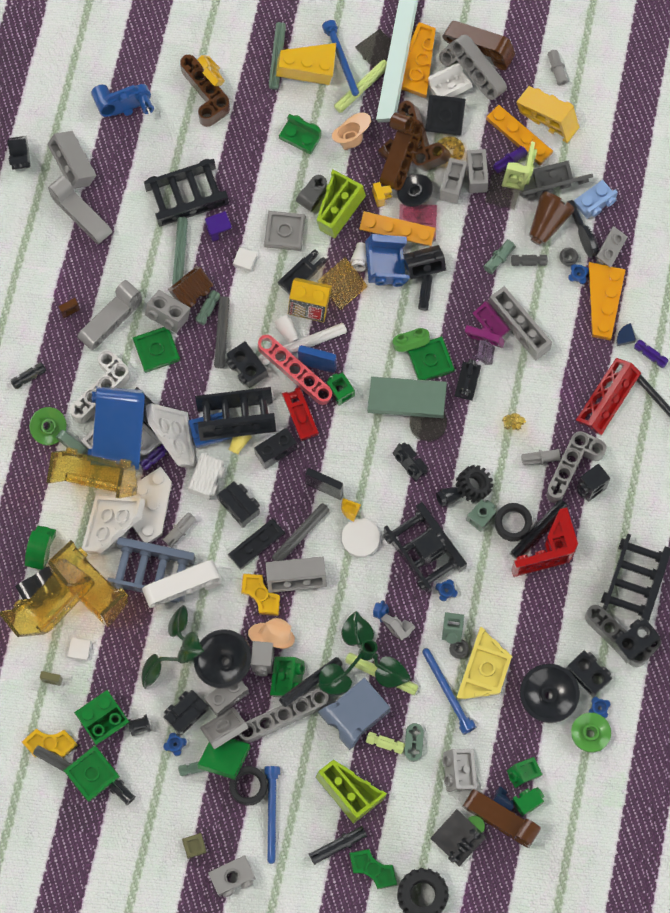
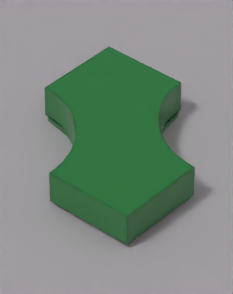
[349,849,397,890]

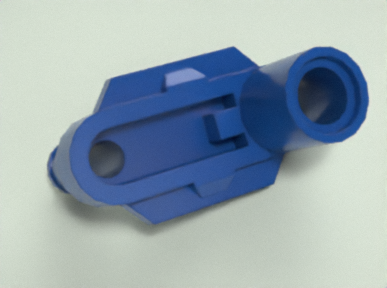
[91,84,154,117]

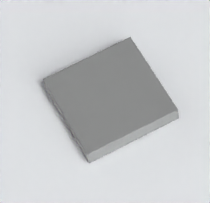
[264,211,305,251]
[200,707,248,749]

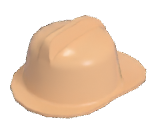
[332,113,371,150]
[248,618,295,649]

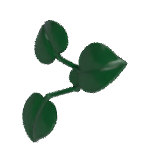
[141,605,204,689]
[318,611,410,695]

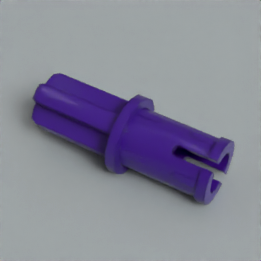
[493,146,528,173]

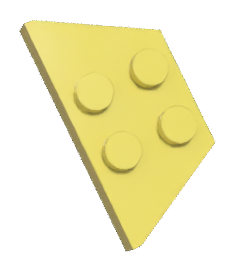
[456,627,512,700]

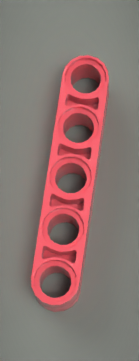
[258,335,332,405]

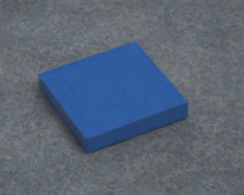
[298,345,337,373]

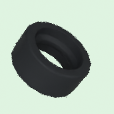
[495,503,532,542]
[229,766,267,806]

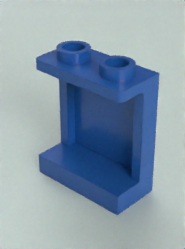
[365,234,410,287]

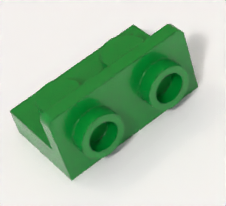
[279,114,321,155]
[270,657,305,697]

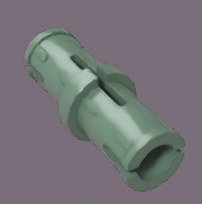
[483,239,516,274]

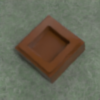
[58,298,80,318]

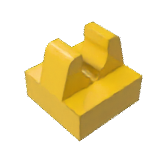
[372,182,392,208]

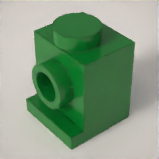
[327,372,355,406]
[512,787,544,817]

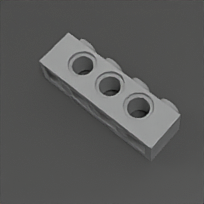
[489,286,552,361]

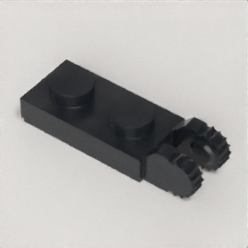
[278,249,327,295]

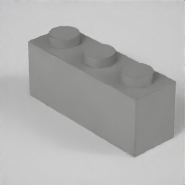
[47,131,97,189]
[266,556,327,593]

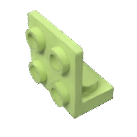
[502,141,537,191]

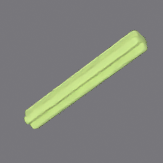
[334,60,387,113]
[345,653,418,695]

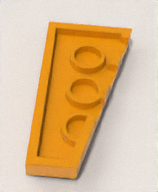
[588,262,625,341]

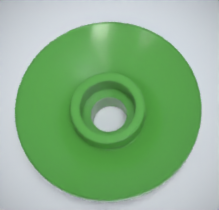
[29,407,67,445]
[571,713,611,752]

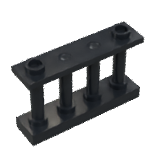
[144,158,229,227]
[195,387,276,441]
[383,502,467,594]
[600,534,670,622]

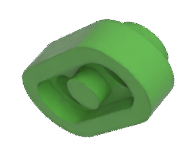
[393,328,430,352]

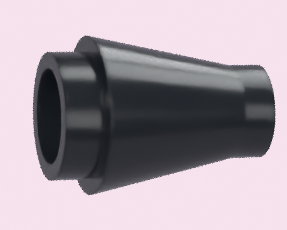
[436,487,463,507]

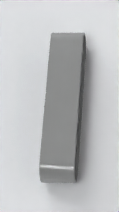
[239,688,329,743]

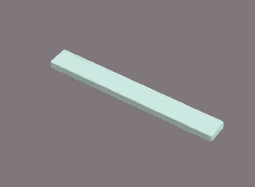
[376,0,418,123]

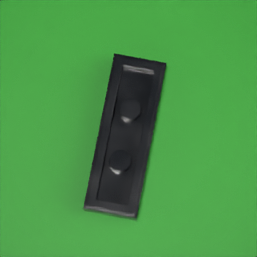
[228,518,285,570]

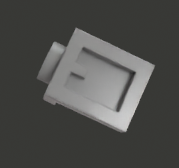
[381,614,415,640]

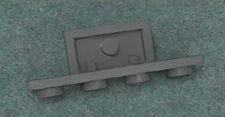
[519,160,593,198]

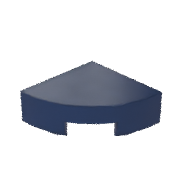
[616,323,636,346]
[493,786,514,811]

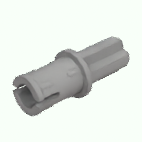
[547,50,568,86]
[521,449,560,465]
[162,512,196,548]

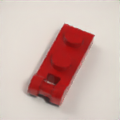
[282,387,319,441]

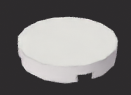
[342,519,380,557]

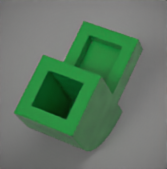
[25,525,56,570]

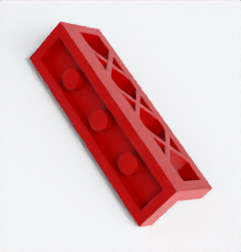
[576,358,641,435]

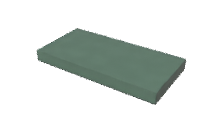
[367,377,447,418]

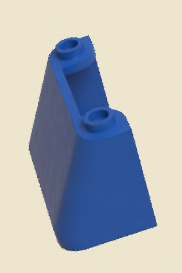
[87,387,144,470]

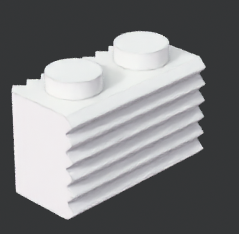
[187,453,226,500]

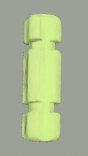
[366,732,405,754]

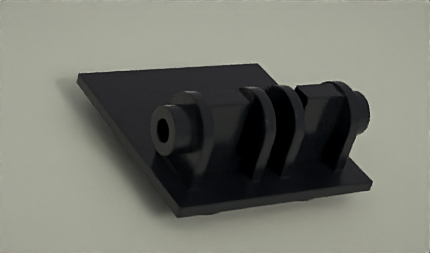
[430,809,486,867]

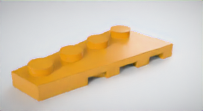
[401,22,436,98]

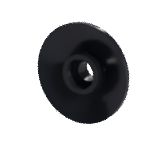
[397,174,433,207]

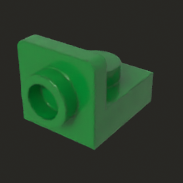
[507,757,543,788]

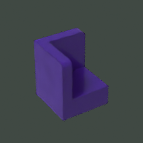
[205,211,232,242]

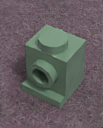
[466,499,497,532]
[442,612,464,644]

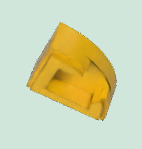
[341,498,361,522]

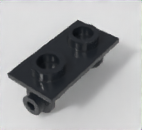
[454,359,481,401]
[392,442,429,482]

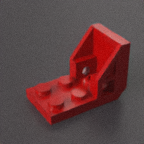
[511,507,578,577]

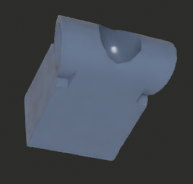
[318,677,391,751]

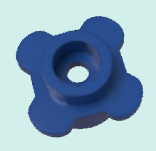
[568,264,589,284]
[435,579,458,601]
[373,600,389,622]
[589,697,611,718]
[163,733,187,756]

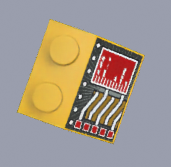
[288,278,332,322]

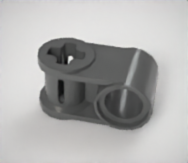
[296,175,327,212]

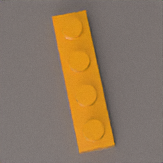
[486,105,553,165]
[359,211,436,247]

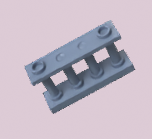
[107,537,196,603]

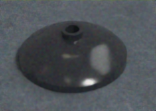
[194,629,252,689]
[520,664,580,723]

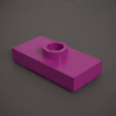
[472,301,511,337]
[464,325,505,348]

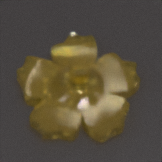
[502,413,526,431]

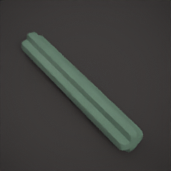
[269,22,286,90]
[172,217,188,285]

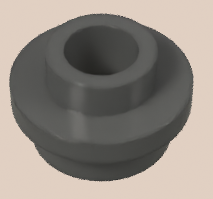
[559,247,578,266]
[449,639,469,659]

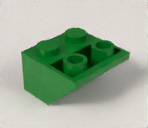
[74,690,130,745]

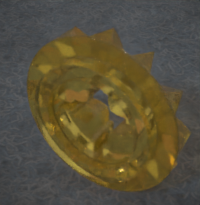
[437,136,465,163]

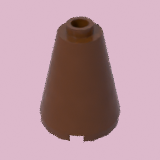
[529,191,575,245]

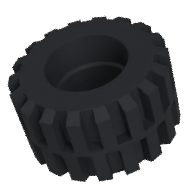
[397,868,449,913]

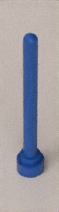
[322,20,359,96]
[422,648,476,735]
[264,766,280,864]

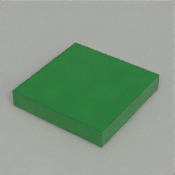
[132,327,180,373]
[407,336,455,380]
[197,739,250,780]
[63,745,120,802]

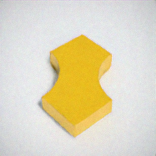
[197,55,225,86]
[241,574,280,616]
[22,729,78,758]

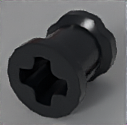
[128,714,151,736]

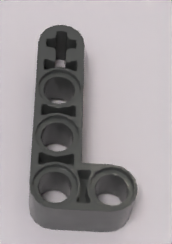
[585,605,661,668]

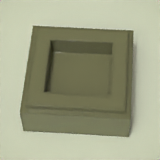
[40,671,63,686]
[182,833,207,859]

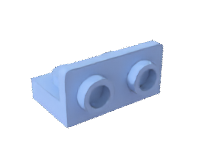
[574,180,618,219]

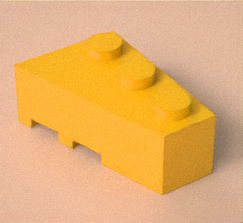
[276,43,336,85]
[516,86,580,143]

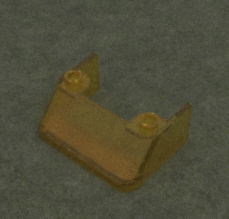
[46,447,138,498]
[48,540,129,628]
[0,559,95,637]

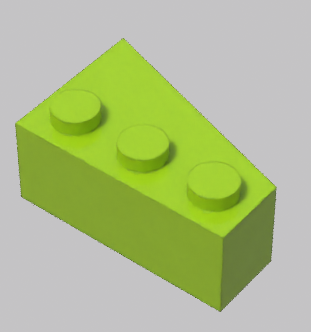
[316,169,366,239]
[315,759,387,824]

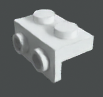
[428,62,472,97]

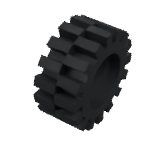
[456,465,493,503]

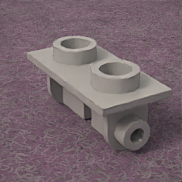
[596,226,627,267]

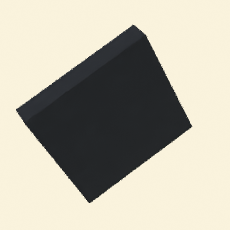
[425,94,466,135]
[305,468,343,500]

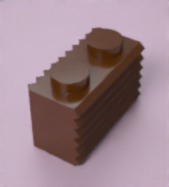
[168,266,213,307]

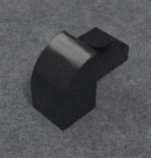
[7,135,31,170]

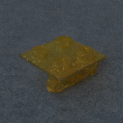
[317,257,368,310]

